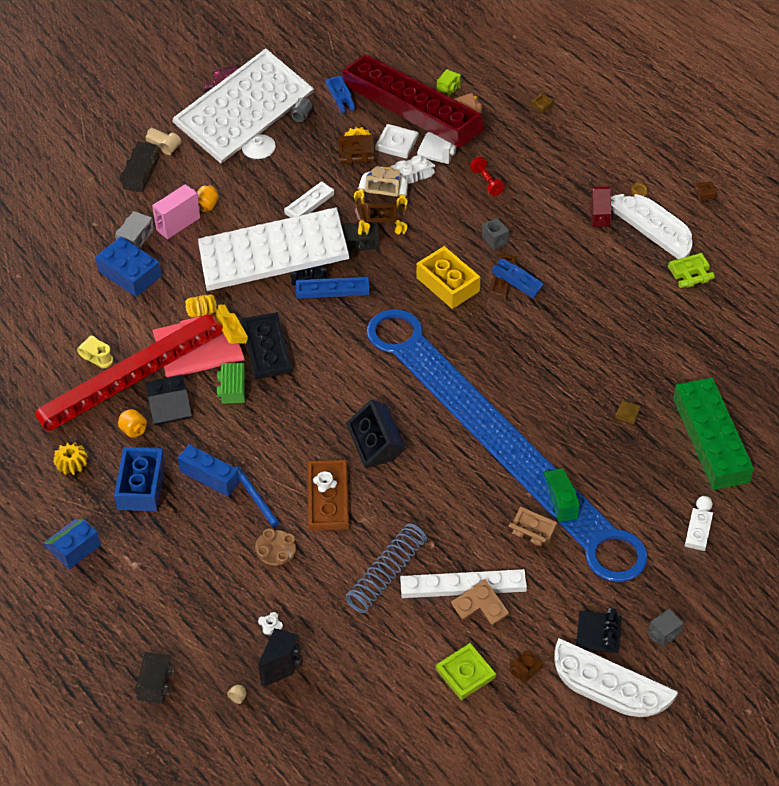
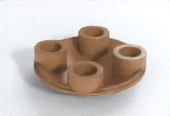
[255,529,296,566]

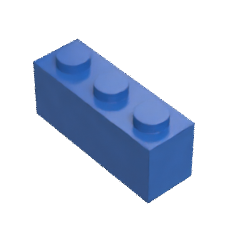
[178,444,240,497]

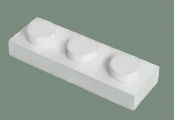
[285,181,334,218]

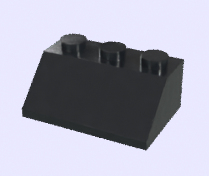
[346,399,406,468]

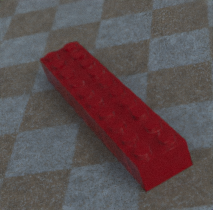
[341,54,484,148]

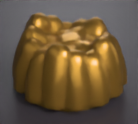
[631,182,648,197]

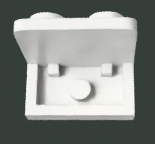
[417,132,457,164]

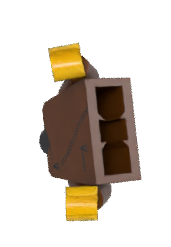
[354,203,407,235]

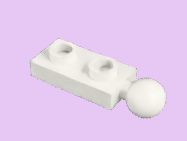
[685,496,713,551]

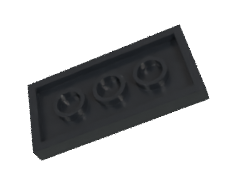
[241,312,292,379]

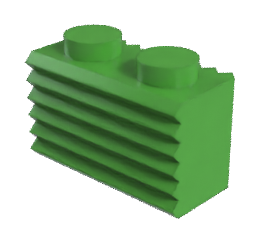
[217,363,245,404]

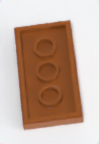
[307,460,349,531]

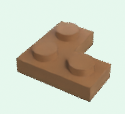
[451,579,509,626]

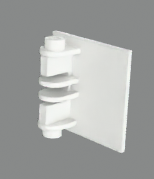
[391,156,435,184]

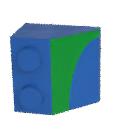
[43,519,101,569]

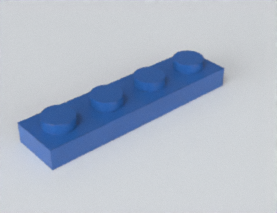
[296,277,370,299]

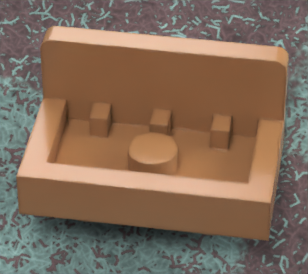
[508,506,558,546]

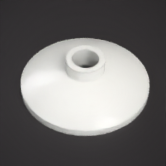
[242,134,276,159]

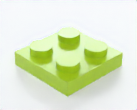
[436,643,496,700]

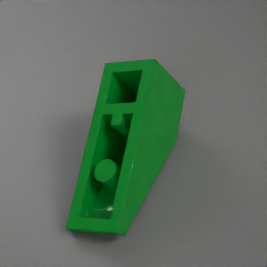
[543,469,580,522]

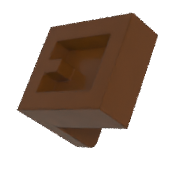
[509,650,543,683]

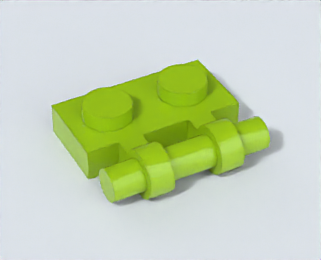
[668,253,715,288]

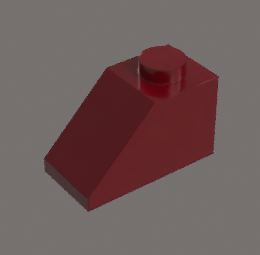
[590,186,611,227]

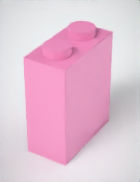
[152,184,200,239]

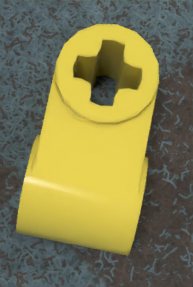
[77,336,114,368]

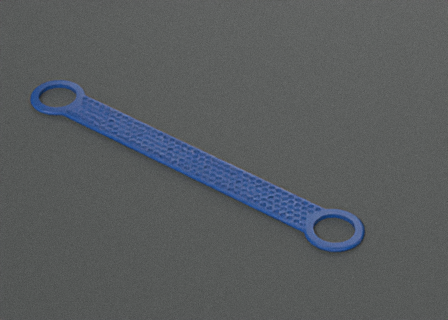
[367,309,647,582]

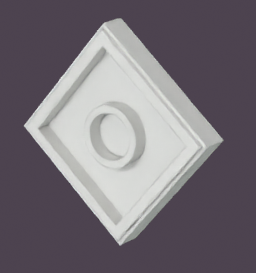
[375,124,419,158]

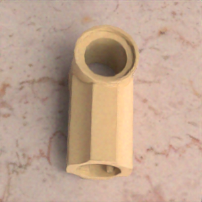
[146,128,182,155]

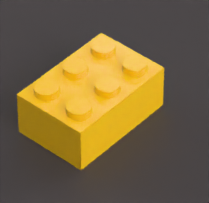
[417,246,480,309]

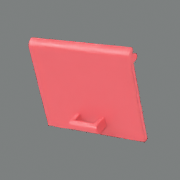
[152,315,244,378]

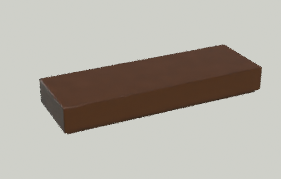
[488,254,517,300]

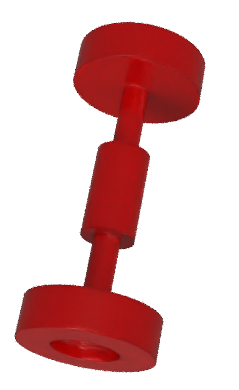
[470,157,505,196]

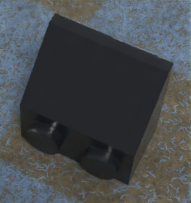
[145,375,192,426]
[258,628,303,686]

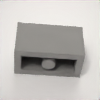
[115,211,154,249]

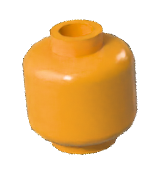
[197,186,219,212]
[118,409,147,438]

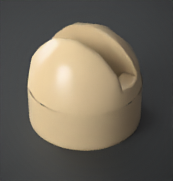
[227,684,247,704]

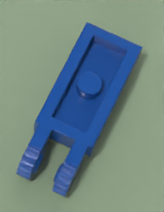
[325,76,355,113]
[492,258,543,298]

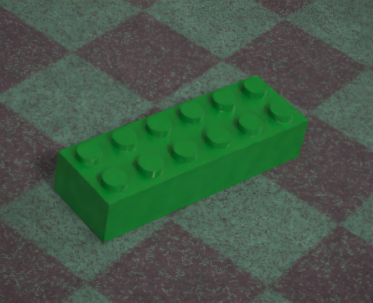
[673,377,754,490]

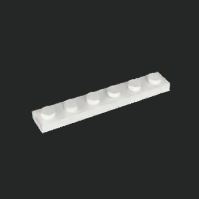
[400,569,526,598]

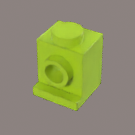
[437,69,461,97]

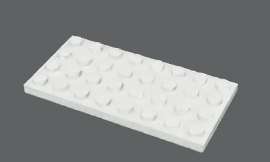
[173,49,314,164]
[198,207,349,291]

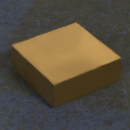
[531,93,554,113]
[615,401,640,424]

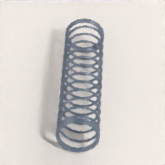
[346,523,427,613]

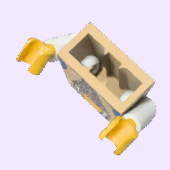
[354,166,408,209]

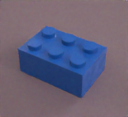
[95,237,162,297]
[114,447,165,511]

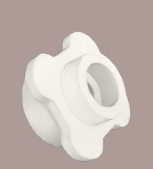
[313,472,337,492]
[258,612,283,635]

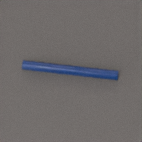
[235,466,279,527]

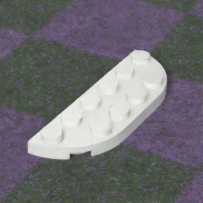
[611,194,693,259]
[554,638,678,717]

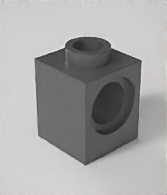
[482,218,509,250]
[648,609,684,647]

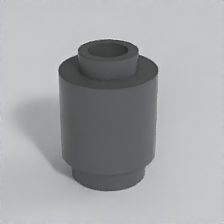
[291,97,313,122]

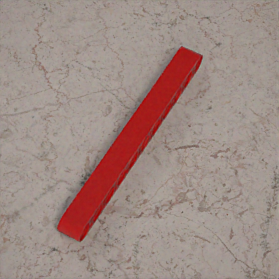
[35,314,223,431]

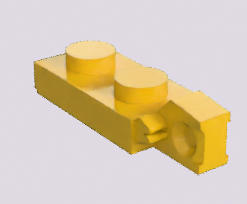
[215,305,248,344]

